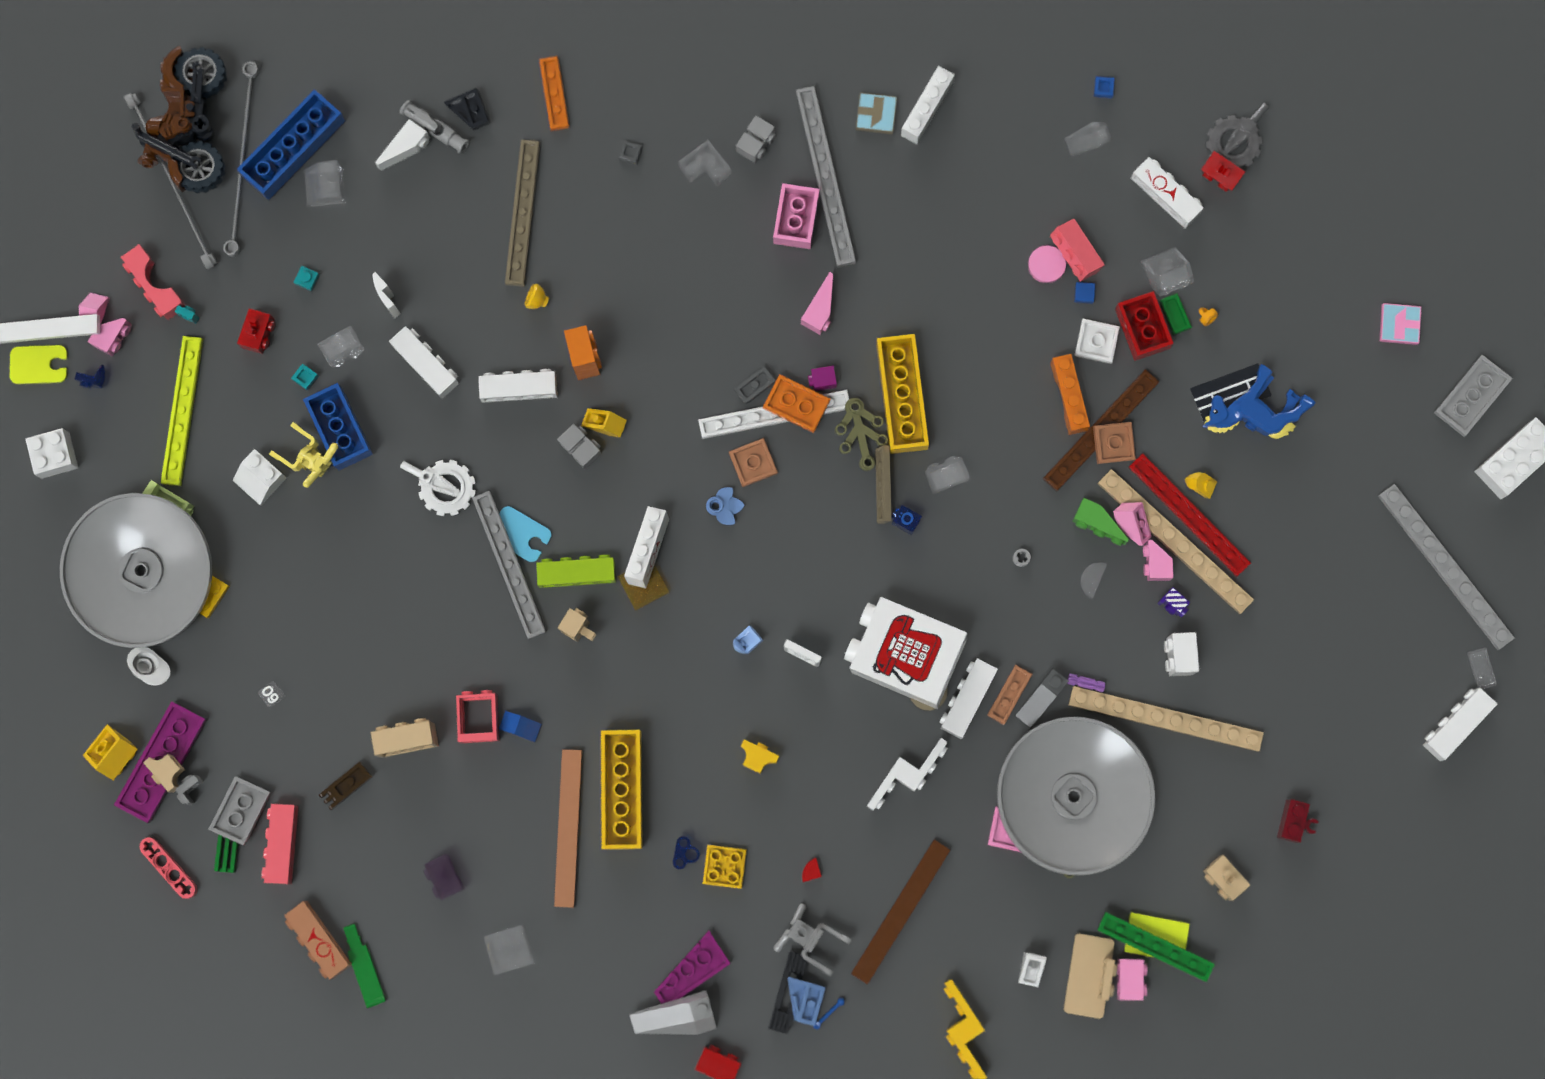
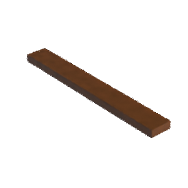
[1043,369,1159,492]
[851,840,950,985]

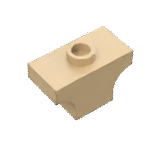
[143,754,185,793]

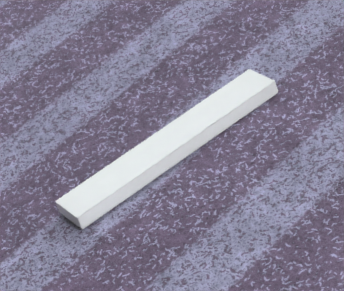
[0,314,100,344]

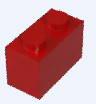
[695,1045,741,1079]

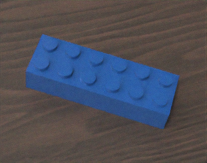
[236,89,346,200]

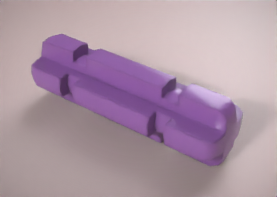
[1067,674,1105,692]

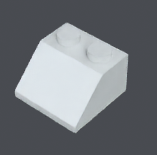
[233,449,287,506]

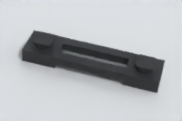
[768,951,807,1034]

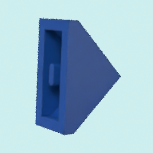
[499,711,542,742]

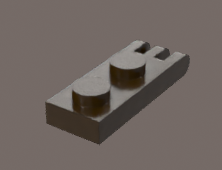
[319,762,372,810]

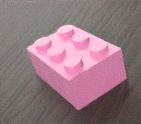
[773,183,819,249]

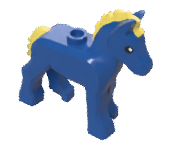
[1202,364,1316,439]

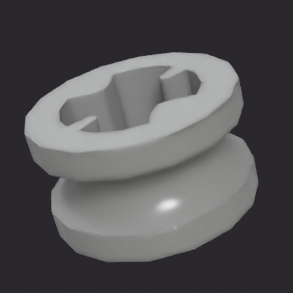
[1013,549,1031,567]

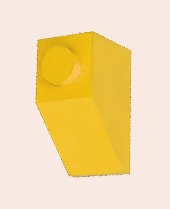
[581,408,627,438]

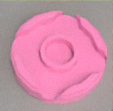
[1028,245,1066,283]

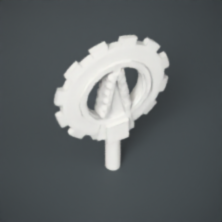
[400,460,476,516]

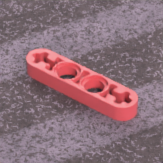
[140,838,197,899]

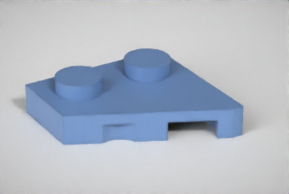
[788,977,826,1026]

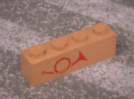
[284,901,352,980]

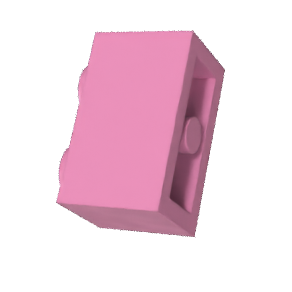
[1117,959,1147,1000]

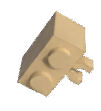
[558,608,596,642]
[1203,855,1250,901]

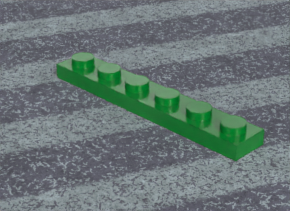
[1097,912,1215,982]

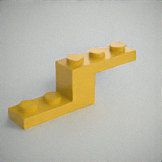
[943,979,987,1079]

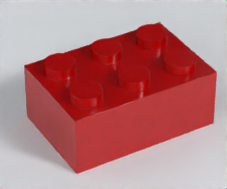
[1115,291,1174,361]

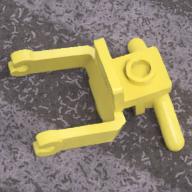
[269,422,338,488]

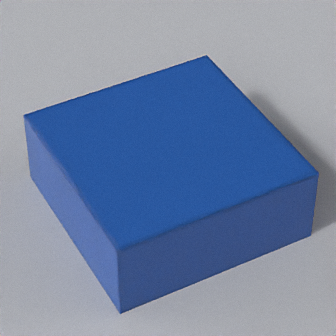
[1094,76,1114,98]
[1074,282,1095,304]

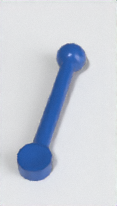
[813,998,845,1029]

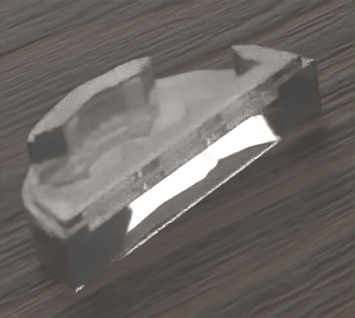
[1080,562,1107,599]

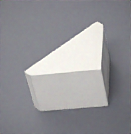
[1019,953,1046,987]

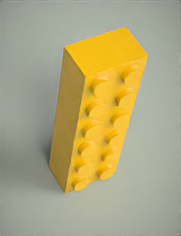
[876,334,929,454]
[601,730,643,850]

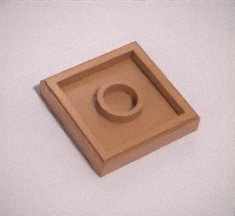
[1093,422,1136,464]
[729,438,778,488]

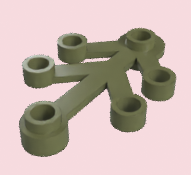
[835,398,888,471]

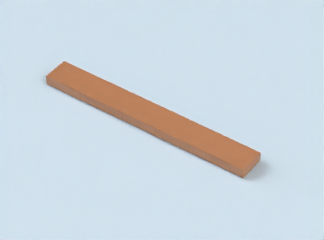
[554,750,582,908]

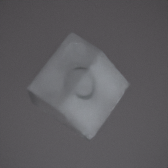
[304,160,345,207]
[1141,247,1194,296]

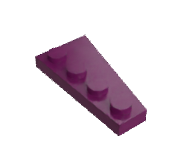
[654,931,731,1004]

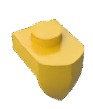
[1185,472,1217,499]

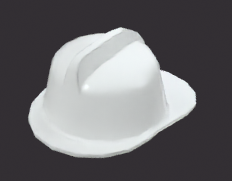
[127,647,171,686]

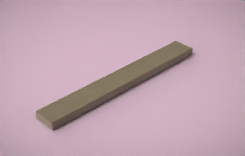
[505,140,540,287]

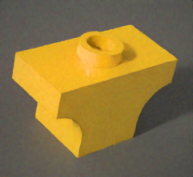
[741,739,779,774]

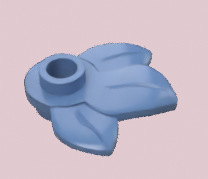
[706,487,744,525]

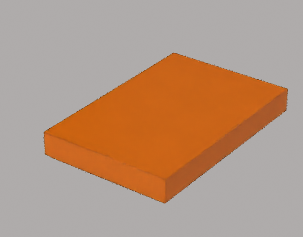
[763,374,831,433]

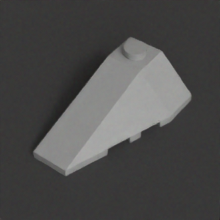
[630,991,716,1035]

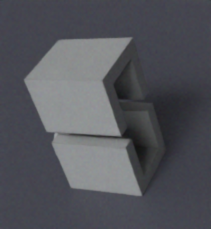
[736,115,776,163]
[557,424,601,469]

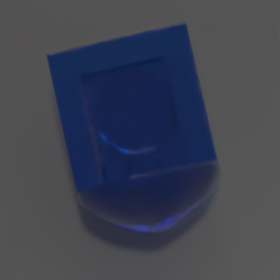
[74,365,105,389]

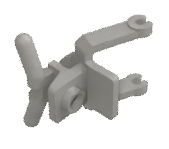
[774,903,852,977]

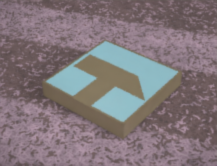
[856,93,897,134]

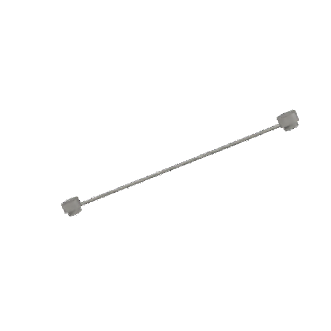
[223,62,259,257]
[124,93,217,270]

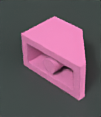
[1113,502,1152,546]

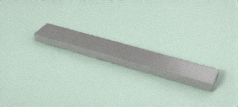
[472,491,546,639]

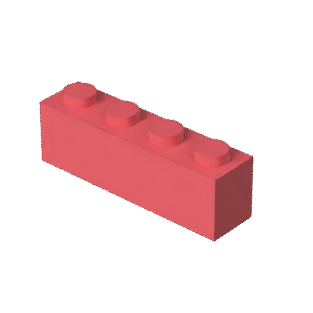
[262,804,299,884]

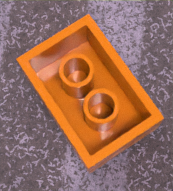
[564,325,602,380]

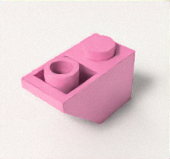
[88,318,132,357]
[1143,540,1173,581]

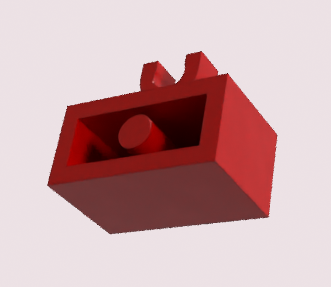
[1201,151,1245,192]
[237,308,275,354]

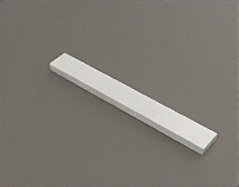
[698,390,849,439]

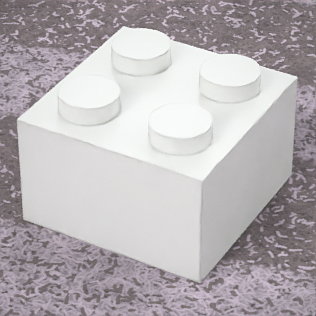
[26,428,78,479]
[1164,632,1199,676]

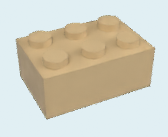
[371,718,439,758]

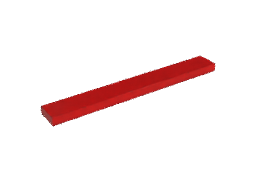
[1128,454,1251,577]

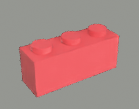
[1050,219,1105,282]

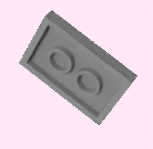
[208,776,271,846]

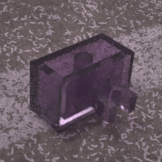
[424,854,465,900]

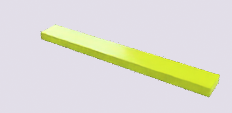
[161,336,203,486]

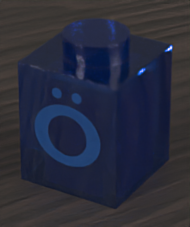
[891,505,922,535]

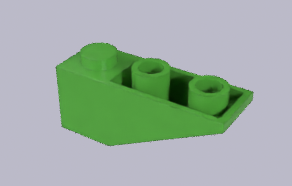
[1072,498,1129,546]

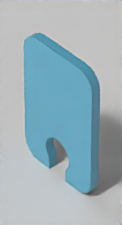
[500,506,551,562]

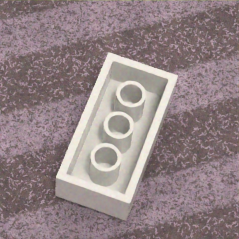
[1474,417,1545,499]

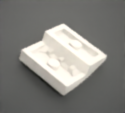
[372,272,400,318]

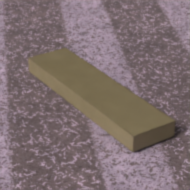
[875,445,891,524]

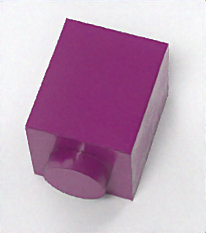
[808,366,837,391]

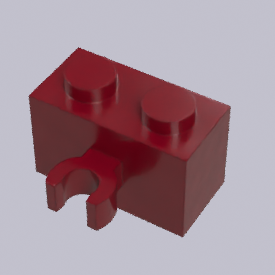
[1277,799,1319,843]

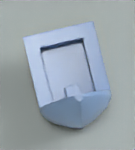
[733,626,763,654]

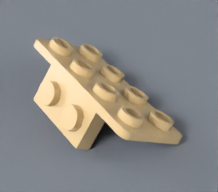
[1064,934,1117,1019]

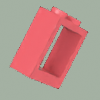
[456,690,499,743]

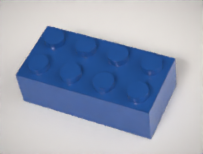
[303,383,373,471]

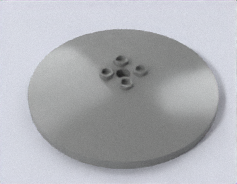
[60,493,212,648]
[997,717,1155,875]

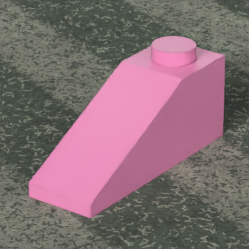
[801,272,833,335]

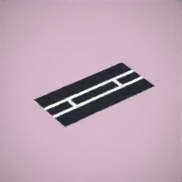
[1190,363,1272,421]

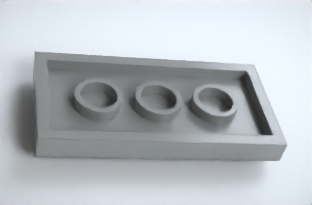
[1434,355,1513,437]

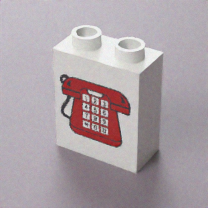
[844,597,968,709]

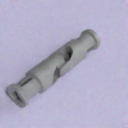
[400,100,470,154]

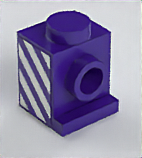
[1157,587,1190,617]

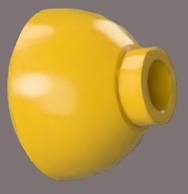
[525,284,549,309]

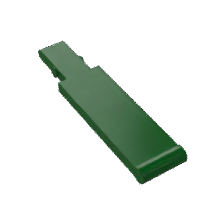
[343,923,386,1009]

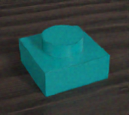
[293,266,320,292]
[175,305,200,324]
[291,363,319,391]

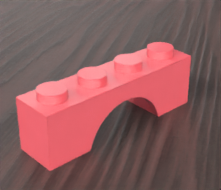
[121,244,185,320]

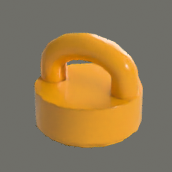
[1199,307,1218,326]

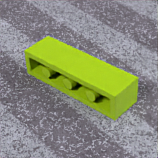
[536,555,616,588]

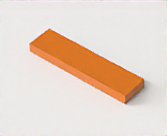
[539,56,569,131]

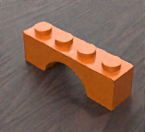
[1050,354,1090,435]

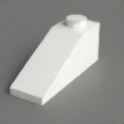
[375,119,430,171]

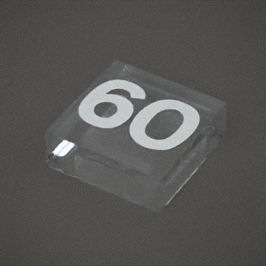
[257,681,286,708]

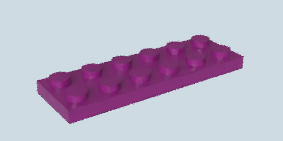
[114,701,207,823]

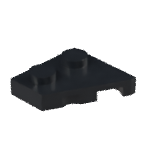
[444,88,490,130]

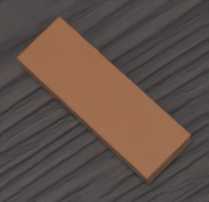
[987,665,1032,725]

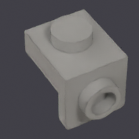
[175,775,203,805]

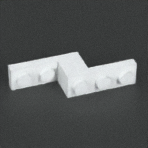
[867,738,948,811]

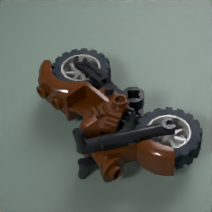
[132,45,227,194]

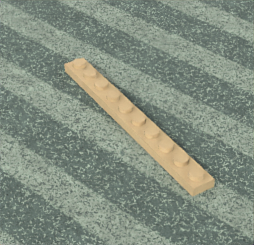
[1098,469,1254,614]
[1068,686,1264,752]

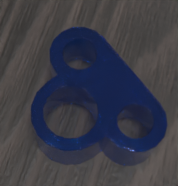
[673,836,700,870]

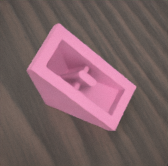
[79,293,109,325]

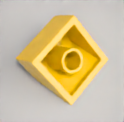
[83,724,138,781]

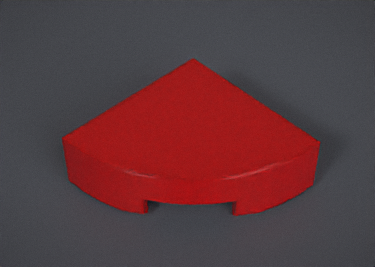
[802,858,822,882]

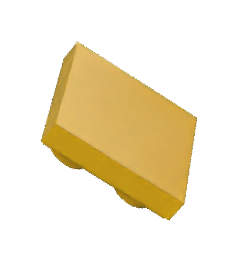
[703,845,746,889]

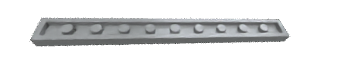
[796,86,856,267]
[1378,484,1515,650]

